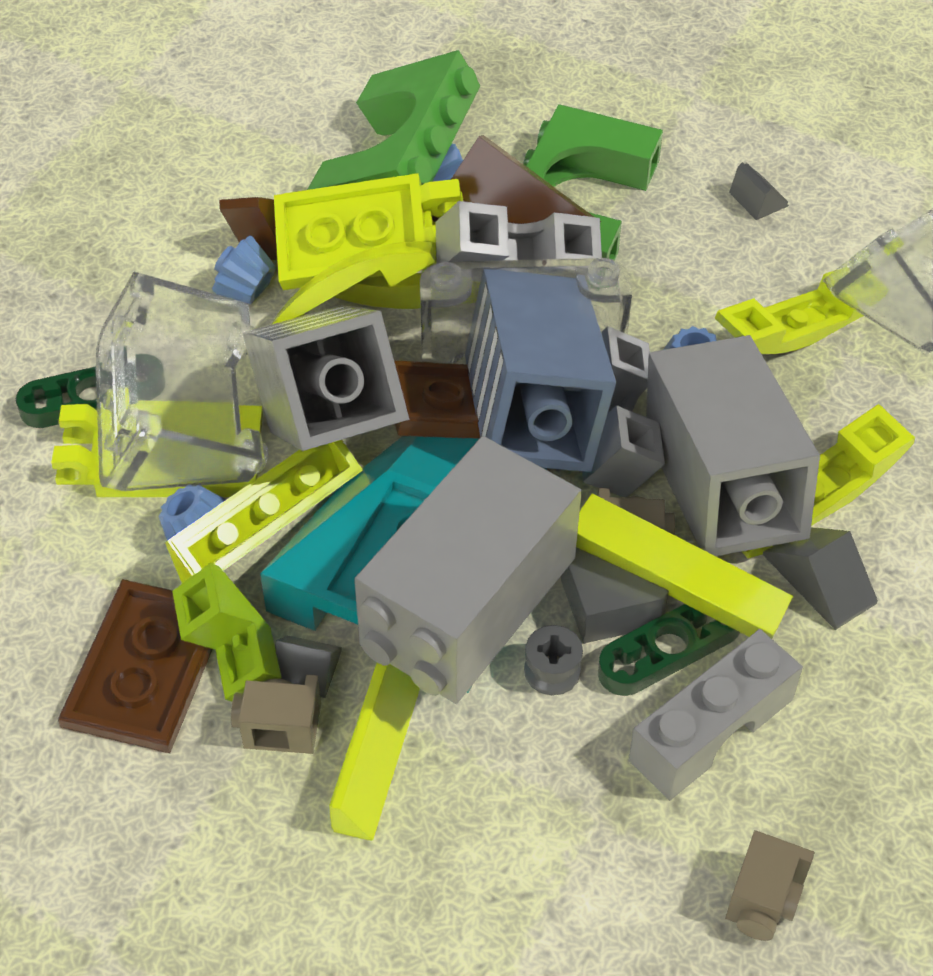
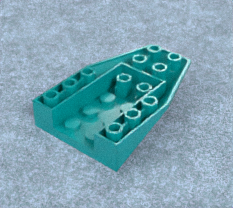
[260,436,547,693]

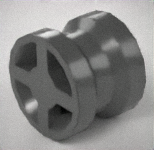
[524,625,583,696]

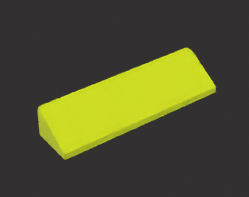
[165,440,363,583]
[576,493,793,639]
[329,663,420,841]

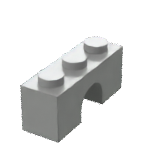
[435,201,602,279]
[582,326,665,497]
[628,629,803,801]

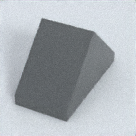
[763,527,878,630]
[561,547,669,644]

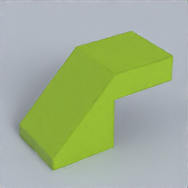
[172,563,281,701]

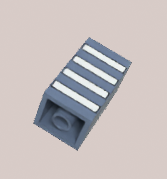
[465,268,616,472]

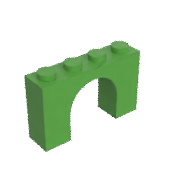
[307,50,480,190]
[523,104,663,284]

